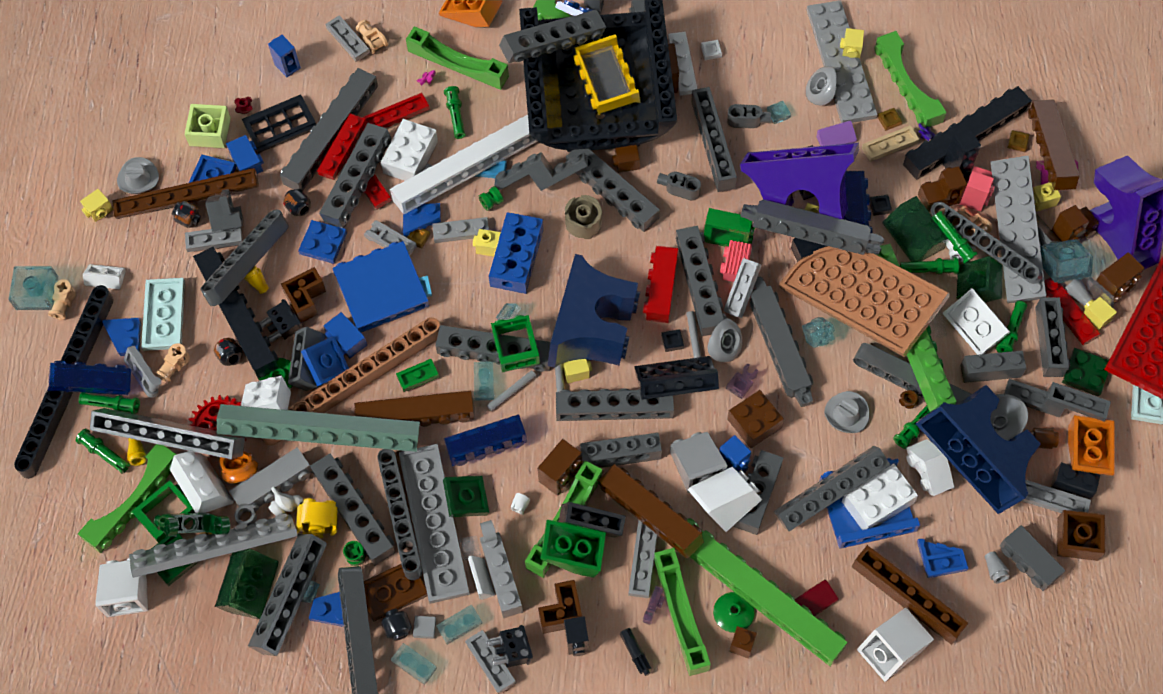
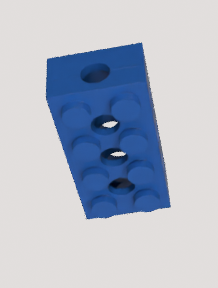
[488,212,544,294]

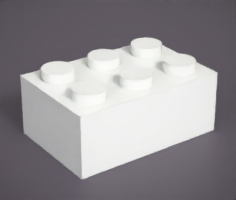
[381,119,438,181]
[842,464,918,530]

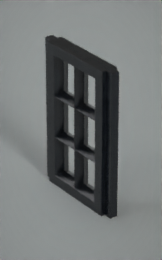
[242,94,317,153]

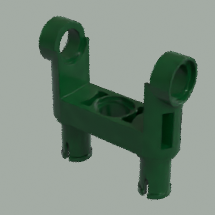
[154,513,230,536]

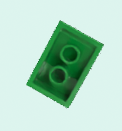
[540,519,606,578]

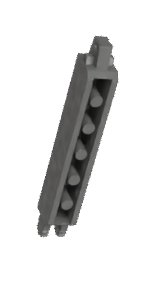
[741,200,884,255]
[749,276,813,407]

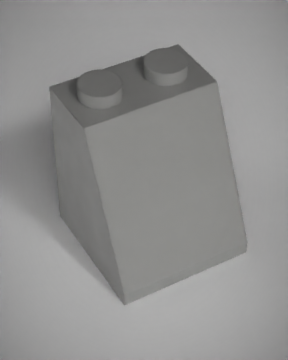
[670,432,727,493]

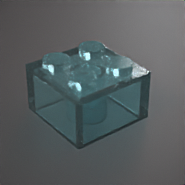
[1041,239,1093,283]
[8,266,58,310]

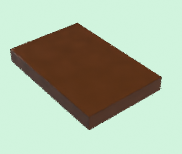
[364,564,428,622]

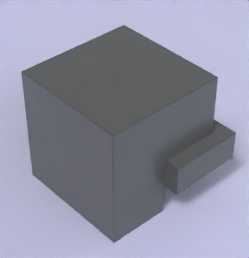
[205,189,244,232]

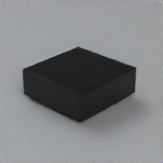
[869,195,892,216]
[661,329,684,352]

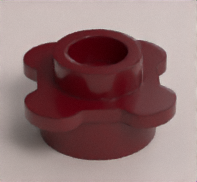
[234,97,253,114]

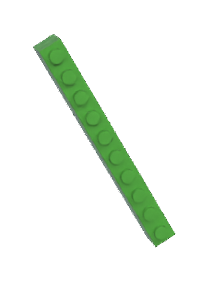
[875,244,956,412]
[687,518,847,667]

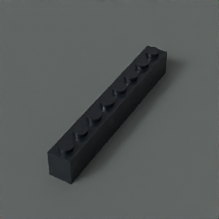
[903,86,1032,180]
[193,247,279,378]

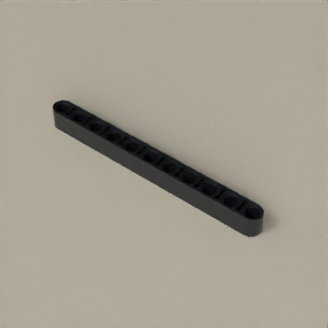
[14,285,114,479]

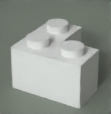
[906,439,954,496]

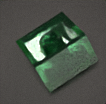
[956,256,1003,303]

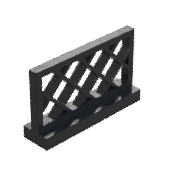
[634,356,719,400]

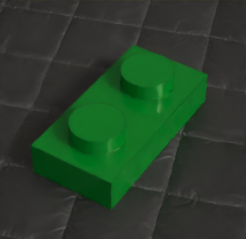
[396,359,439,392]

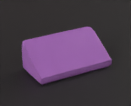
[816,121,857,146]

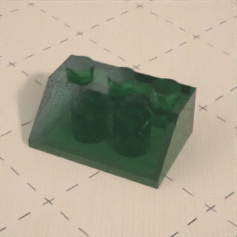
[882,196,948,262]
[215,548,279,620]

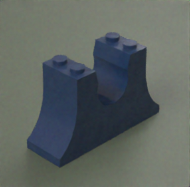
[548,254,641,368]
[916,385,1041,514]

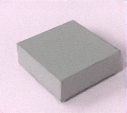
[413,616,436,639]

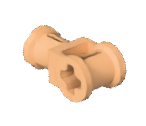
[356,20,388,54]
[956,205,993,236]
[48,279,76,320]
[155,343,190,383]

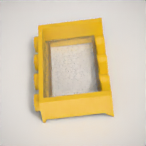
[573,34,640,115]

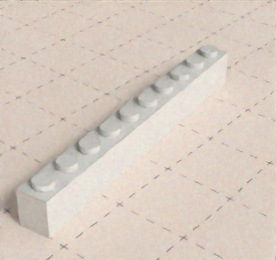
[390,115,538,214]

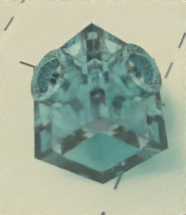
[802,317,835,348]

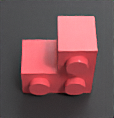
[960,166,995,212]

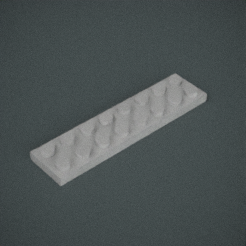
[806,0,877,123]
[991,156,1047,303]
[399,444,470,604]
[129,514,298,578]

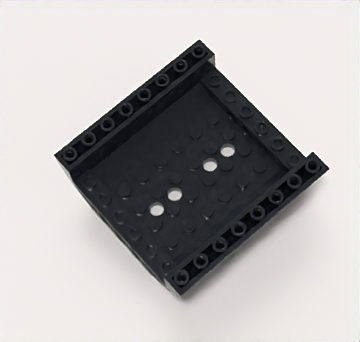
[519,0,677,152]

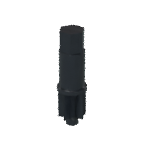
[620,628,651,676]

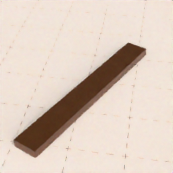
[112,168,259,219]

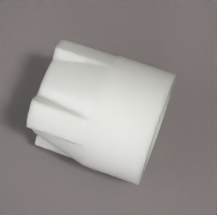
[511,493,530,515]

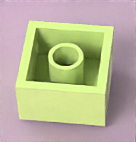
[184,104,231,148]

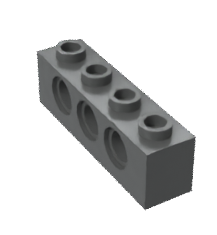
[580,432,662,468]
[734,450,784,535]

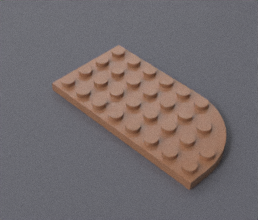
[779,246,950,357]

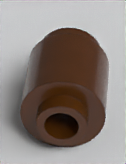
[1029,428,1059,449]

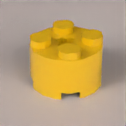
[296,498,337,538]

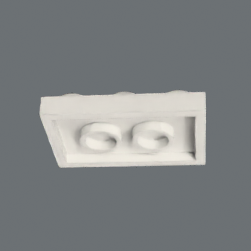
[943,289,1010,355]

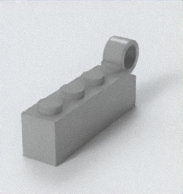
[229,447,312,525]
[480,520,523,619]

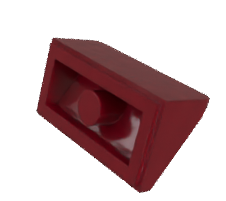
[795,579,839,617]

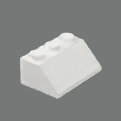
[170,451,234,513]

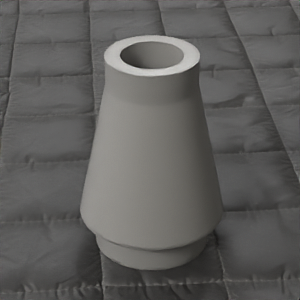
[1065,278,1093,306]
[984,551,1010,584]

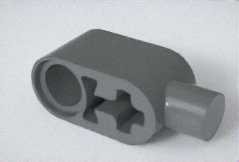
[727,104,771,129]
[657,172,701,201]

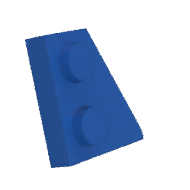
[403,203,441,237]
[102,318,141,356]
[917,539,968,578]
[309,592,344,627]

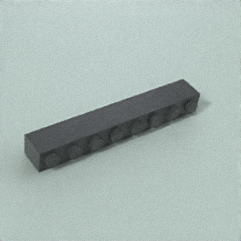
[280,68,378,191]
[90,408,245,459]

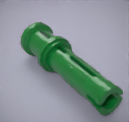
[444,86,466,139]
[932,211,978,264]
[900,257,959,275]
[996,301,1028,353]
[79,392,140,414]
[893,405,930,449]
[75,428,130,474]

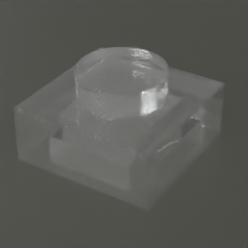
[458,535,481,561]

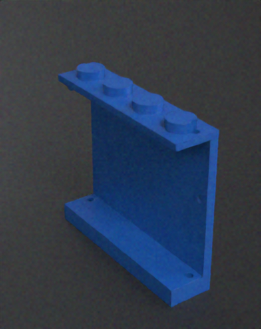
[332,241,429,333]
[819,458,920,549]

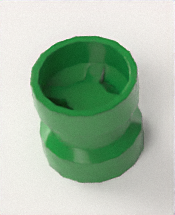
[478,186,504,211]
[343,541,366,566]

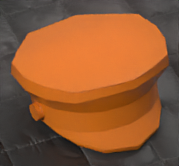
[220,451,258,484]

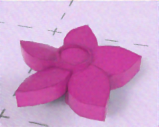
[416,70,436,86]

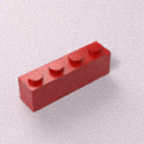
[643,246,678,323]

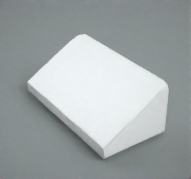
[83,264,126,289]
[468,556,495,600]

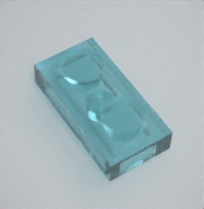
[474,362,494,401]
[436,604,483,645]
[391,643,437,685]

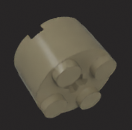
[565,195,602,239]

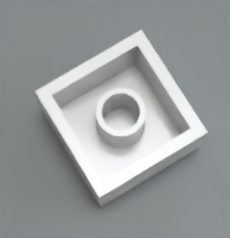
[241,376,291,410]

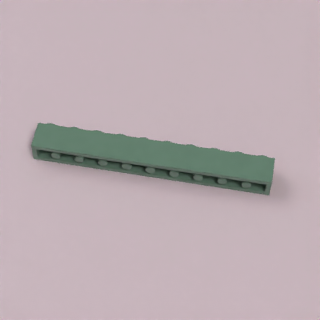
[217,404,420,452]

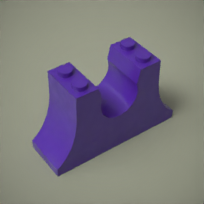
[740,142,860,219]
[1090,155,1163,269]

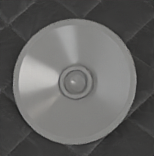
[991,394,1028,441]

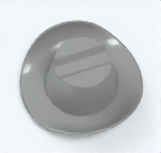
[806,66,837,106]
[117,157,159,194]
[707,318,743,362]
[824,391,869,433]

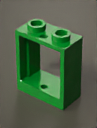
[704,208,755,247]
[491,315,540,372]
[131,480,196,543]

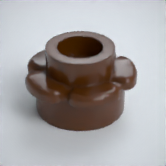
[899,390,918,409]

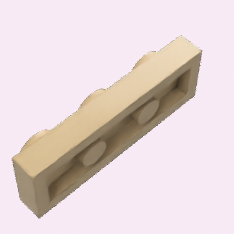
[862,125,919,162]

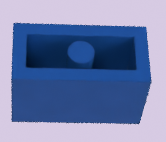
[268,35,301,78]
[226,135,264,174]
[323,312,367,359]
[719,435,751,473]

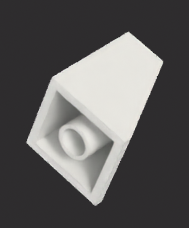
[688,467,762,532]
[96,558,148,618]
[857,608,934,682]

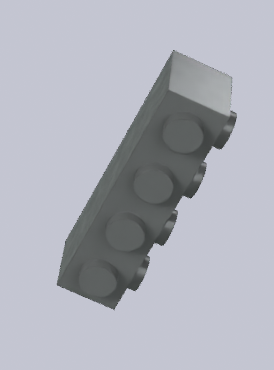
[1035,298,1070,377]

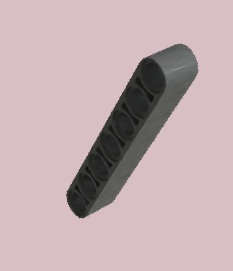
[931,202,1043,284]
[200,209,289,306]
[853,343,972,405]
[377,449,422,580]
[338,566,378,694]

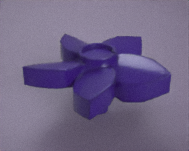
[918,123,935,141]

